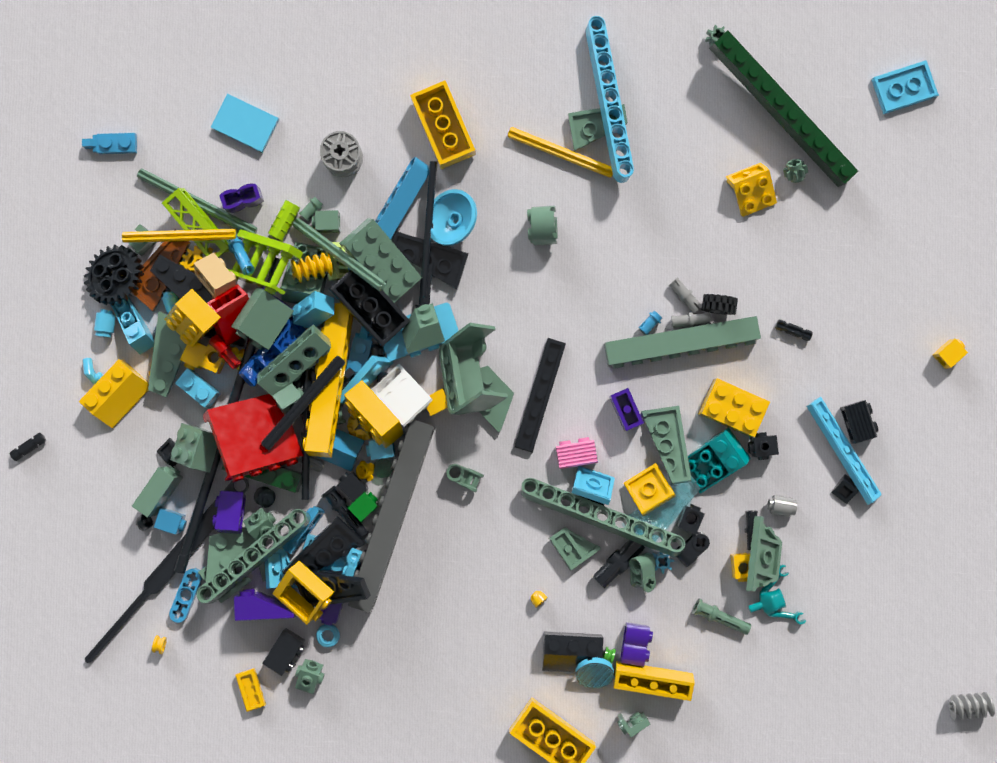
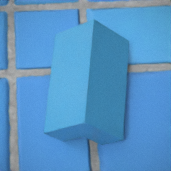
[316,429,364,471]

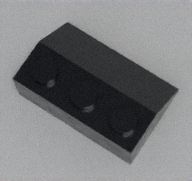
[542,631,603,672]

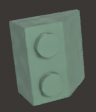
[402,303,445,353]

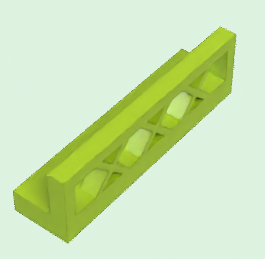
[162,188,230,258]

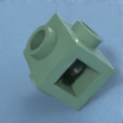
[243,508,276,541]
[295,659,325,694]

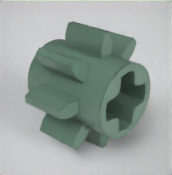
[705,25,725,47]
[783,159,808,183]

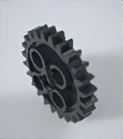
[84,245,144,306]

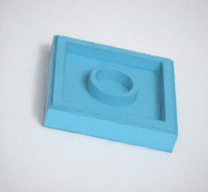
[571,466,615,505]

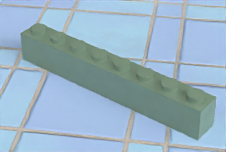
[604,316,761,369]

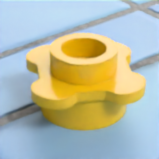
[356,460,374,482]

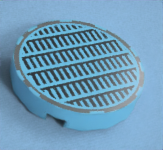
[575,657,614,689]

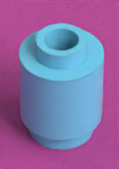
[94,309,116,338]

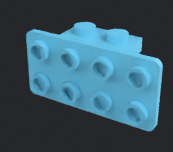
[383,303,459,361]

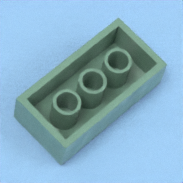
[339,218,422,303]

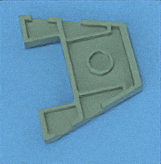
[205,527,266,598]

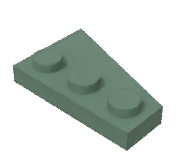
[568,104,628,152]

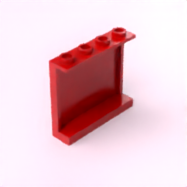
[203,394,303,482]

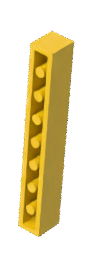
[303,303,354,458]

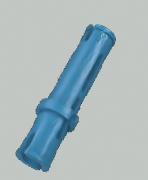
[226,234,255,275]

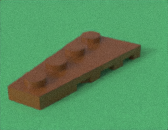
[133,229,191,312]

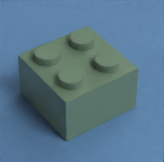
[170,423,218,472]

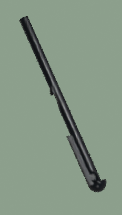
[415,161,437,309]
[300,348,313,500]

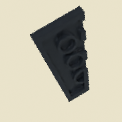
[392,231,469,290]
[282,516,365,585]
[295,572,371,607]

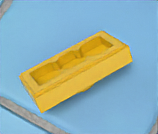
[235,668,266,712]

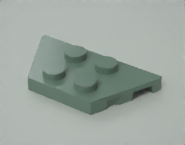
[479,366,514,432]
[746,516,782,591]

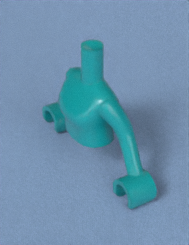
[748,564,806,624]

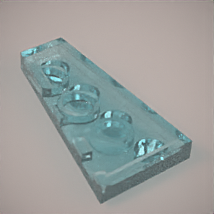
[628,475,701,548]

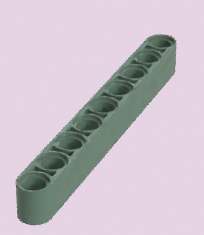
[521,478,685,557]

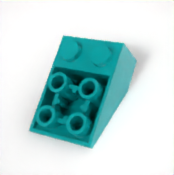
[687,427,751,494]

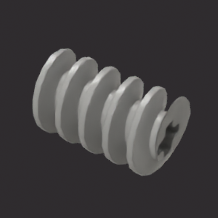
[949,692,995,720]

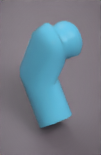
[82,358,103,384]

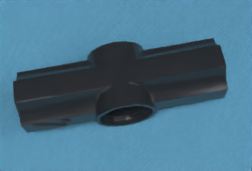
[593,540,645,589]

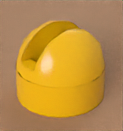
[531,591,548,608]

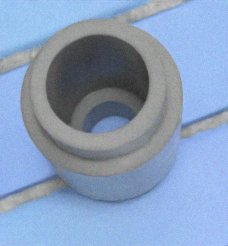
[767,495,797,517]

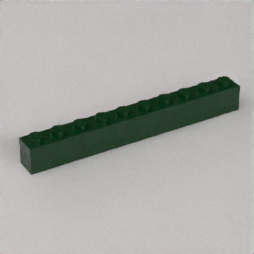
[709,30,858,187]

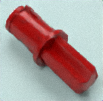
[209,335,241,369]

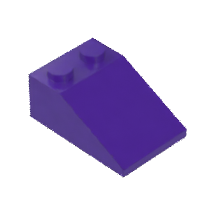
[234,589,296,621]

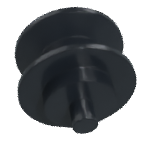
[254,486,276,508]

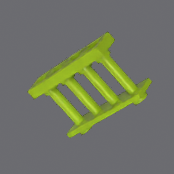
[228,229,303,295]

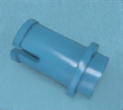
[638,311,662,335]

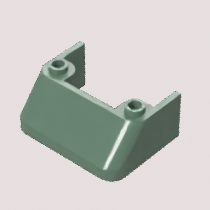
[439,323,508,415]

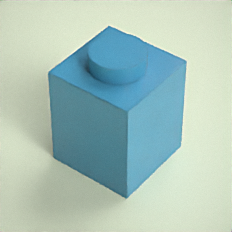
[154,508,187,535]

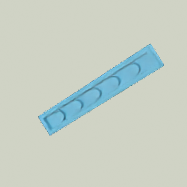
[806,397,882,505]

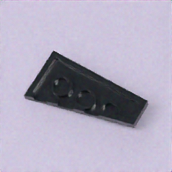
[150,255,214,303]

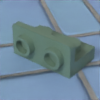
[617,712,651,737]

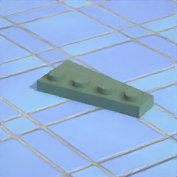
[641,406,692,484]

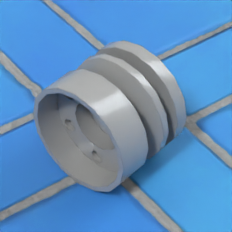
[320,131,363,177]

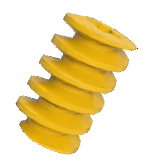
[290,253,333,283]

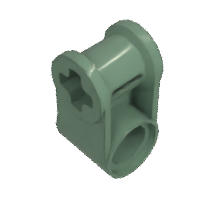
[446,464,484,492]
[629,552,656,593]

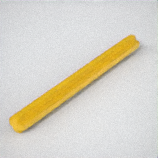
[508,127,613,178]
[122,229,236,243]

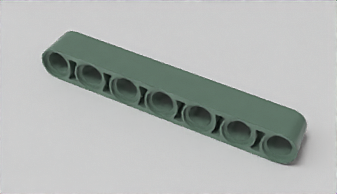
[197,509,310,604]

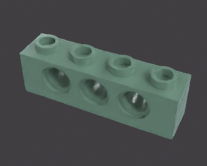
[257,324,331,397]

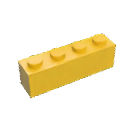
[613,661,695,701]

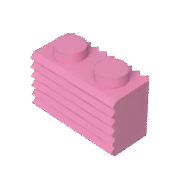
[555,437,598,469]

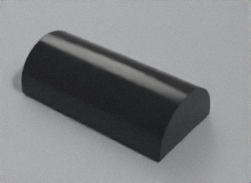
[329,270,410,347]

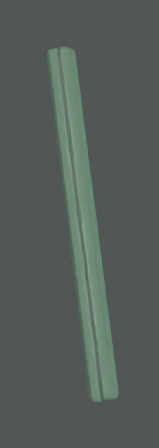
[137,169,258,234]
[292,218,386,291]

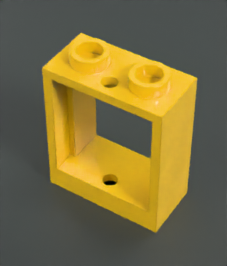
[272,561,334,625]

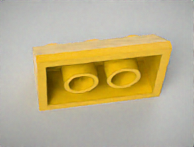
[79,359,149,428]

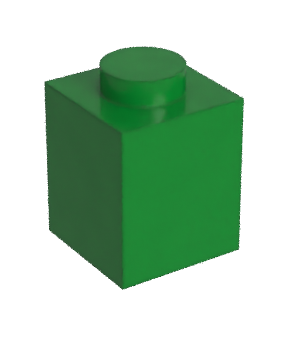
[348,491,379,522]

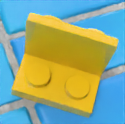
[726,163,777,217]

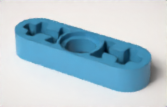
[169,568,203,623]

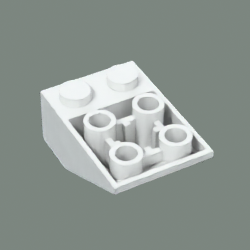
[371,364,433,427]

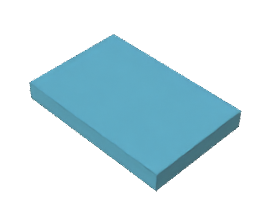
[871,60,939,115]
[211,94,279,153]

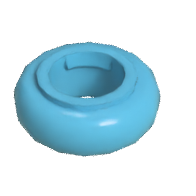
[316,624,340,647]

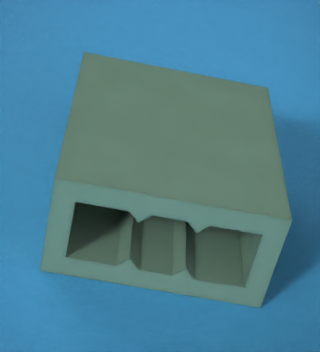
[231,287,294,350]
[132,466,183,517]

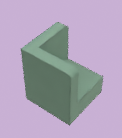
[129,224,156,256]

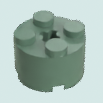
[527,205,558,245]

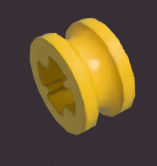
[152,635,167,655]

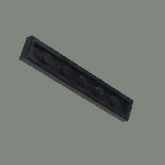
[514,338,566,453]

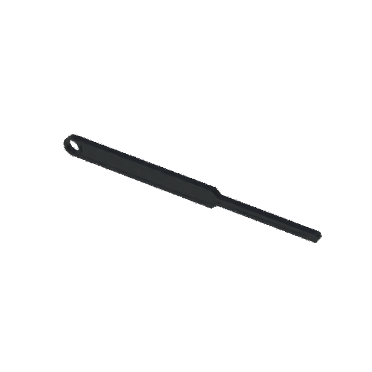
[85,477,249,663]

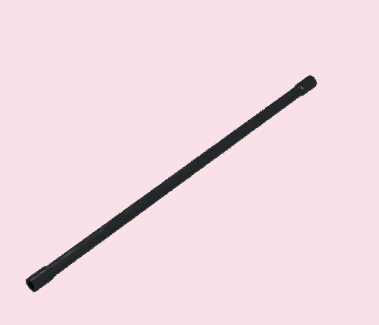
[174,257,280,574]

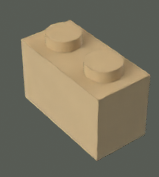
[194,253,237,298]

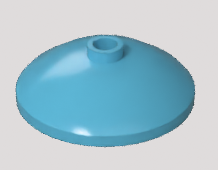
[431,189,477,246]

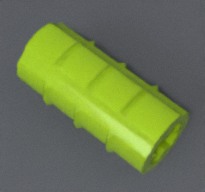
[268,200,300,242]

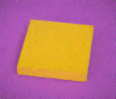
[623,463,676,516]

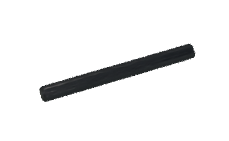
[261,355,345,450]

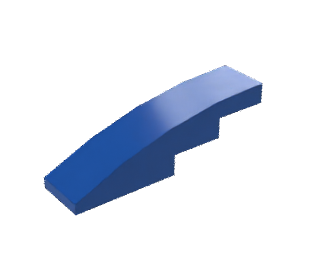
[238,317,306,387]

